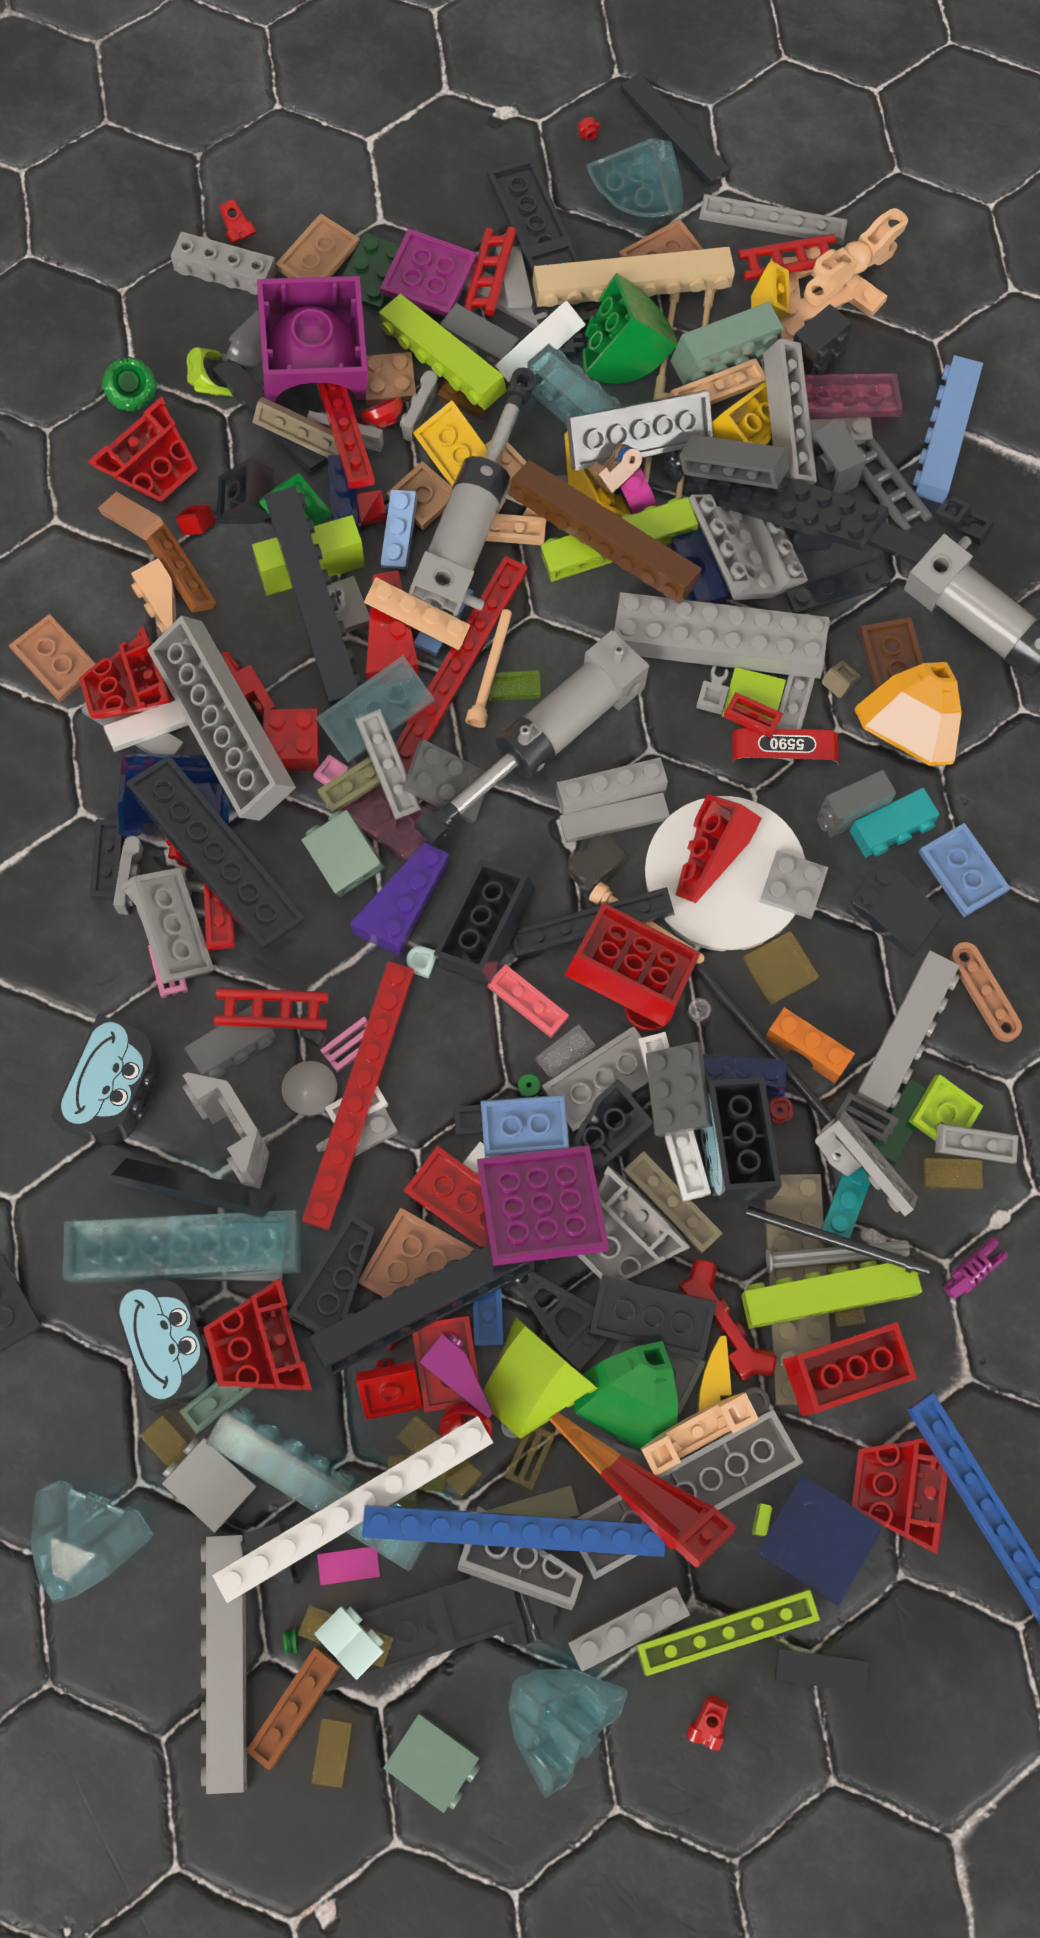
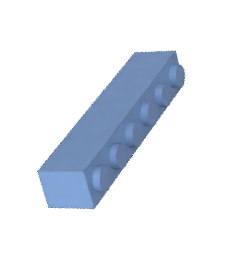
[912,355,983,503]

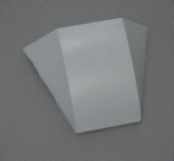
[577,1166,690,1280]

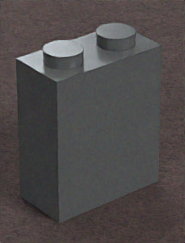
[818,770,896,838]

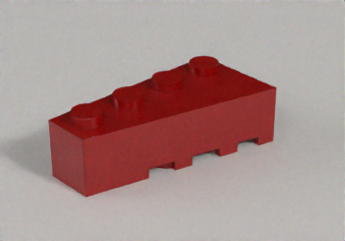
[366,570,419,687]

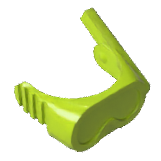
[187,347,234,397]

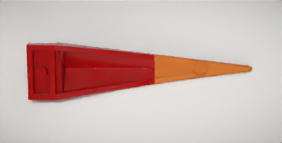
[550,1412,737,1568]

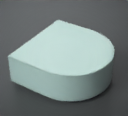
[407,946,436,979]

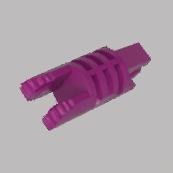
[942,1236,1009,1299]

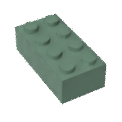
[671,302,783,386]

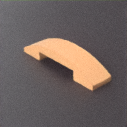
[641,1392,759,1476]

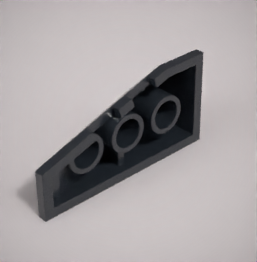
[569,1079,654,1176]

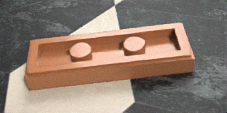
[98,492,164,540]

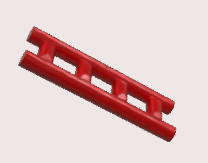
[464,227,517,316]
[738,234,836,281]
[214,988,329,1030]

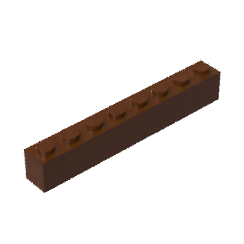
[508,460,702,604]

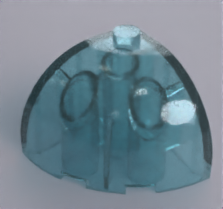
[586,138,683,218]

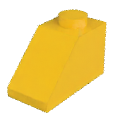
[751,261,791,320]

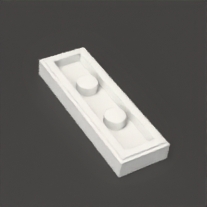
[104,701,188,752]

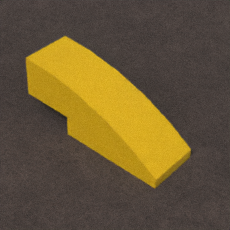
[696,1336,732,1413]

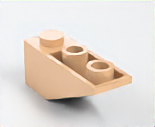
[131,558,176,635]

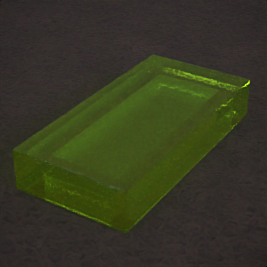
[488,670,541,701]

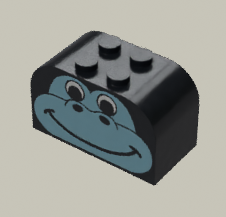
[51,1014,160,1145]
[699,1077,782,1204]
[111,1280,215,1413]

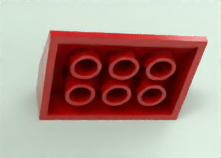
[565,902,700,1027]

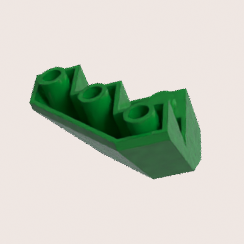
[572,1341,678,1453]

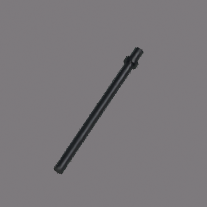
[746,1206,932,1276]

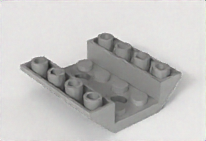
[689,494,808,600]
[182,1072,270,1189]

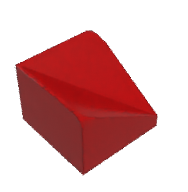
[356,490,386,525]
[176,504,215,535]

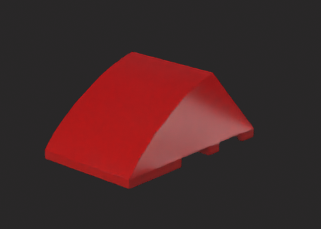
[87,396,198,503]
[79,626,175,719]
[203,1278,312,1391]
[851,1438,950,1554]

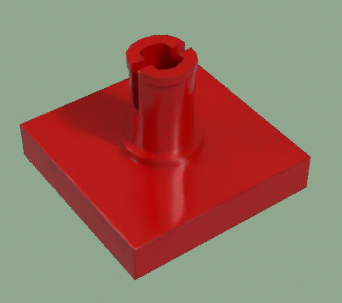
[355,1358,423,1420]

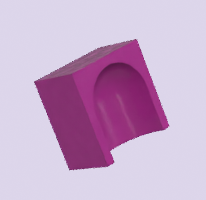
[257,276,368,403]

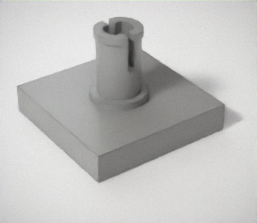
[327,576,370,633]

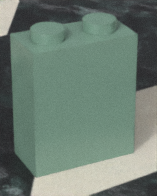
[301,810,386,897]
[384,1713,481,1813]

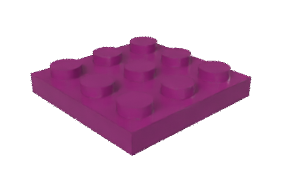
[380,228,477,317]

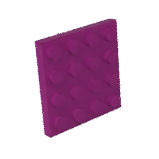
[477,1145,609,1266]

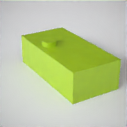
[252,515,365,596]

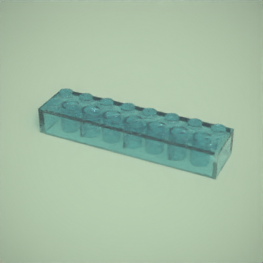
[63,1210,301,1284]
[205,1407,429,1571]

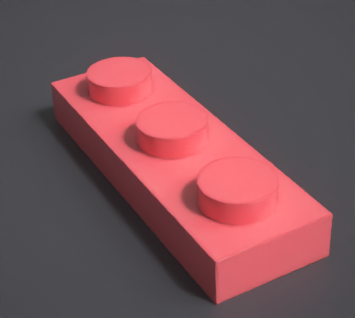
[488,964,569,1038]

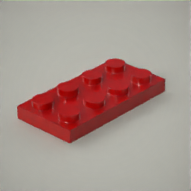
[404,1146,490,1247]

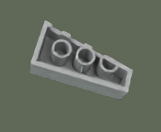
[458,1506,583,1610]

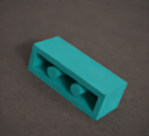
[850,787,940,858]

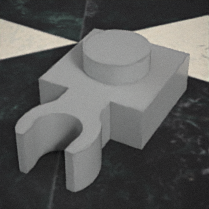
[696,666,729,715]

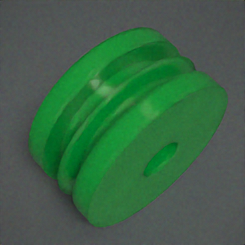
[518,1074,540,1098]
[283,1628,298,1655]

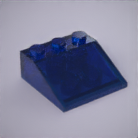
[757,1475,883,1606]

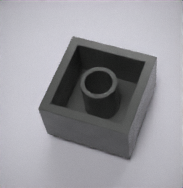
[812,419,866,493]

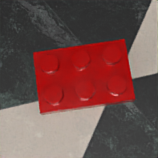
[413,1315,479,1413]

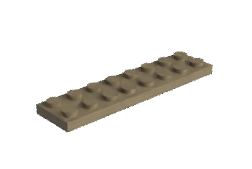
[764,1174,831,1406]

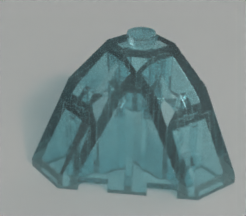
[30,1480,154,1604]
[508,1669,628,1798]

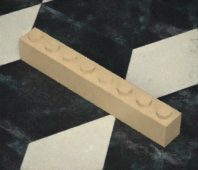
[533,247,735,307]

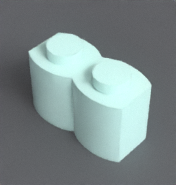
[314,1606,384,1680]

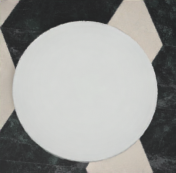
[645,796,805,951]

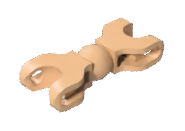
[804,208,908,306]

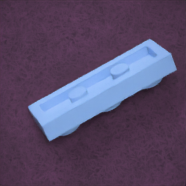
[381,490,418,570]

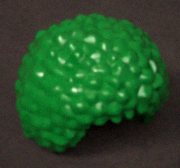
[101,357,157,411]

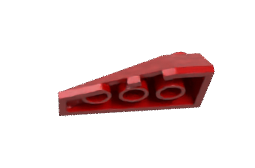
[675,794,762,904]

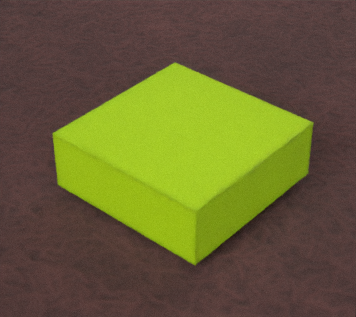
[752,1503,772,1537]

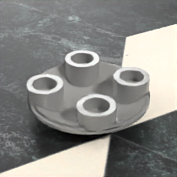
[282,1061,338,1117]

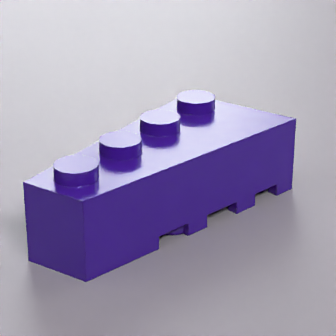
[350,842,450,956]

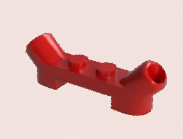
[678,1259,777,1382]

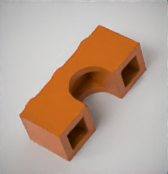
[766,1007,855,1083]

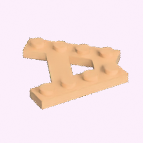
[770,247,887,341]
[485,441,548,545]

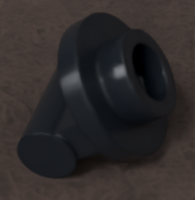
[663,450,684,482]

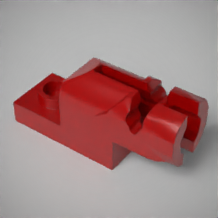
[220,652,276,716]

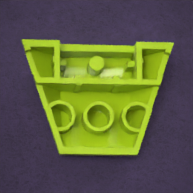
[484,1317,598,1439]

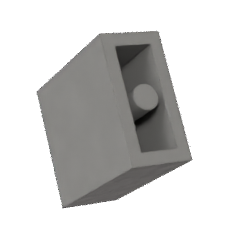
[162,1436,256,1533]

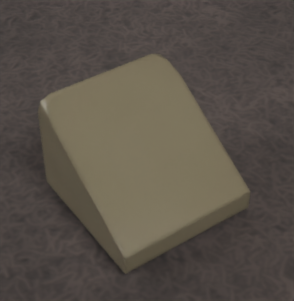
[822,660,861,698]

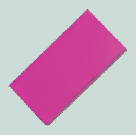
[317,1546,381,1585]

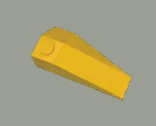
[712,381,772,445]
[564,431,631,517]

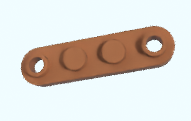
[950,942,1022,1042]

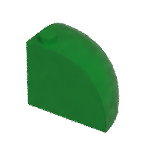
[583,273,678,384]

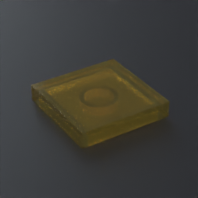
[743,931,819,1005]

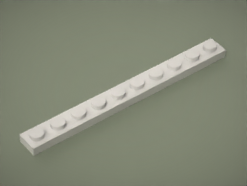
[212,1416,493,1603]

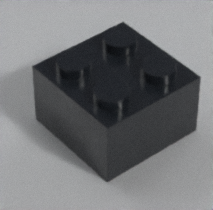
[793,304,852,381]

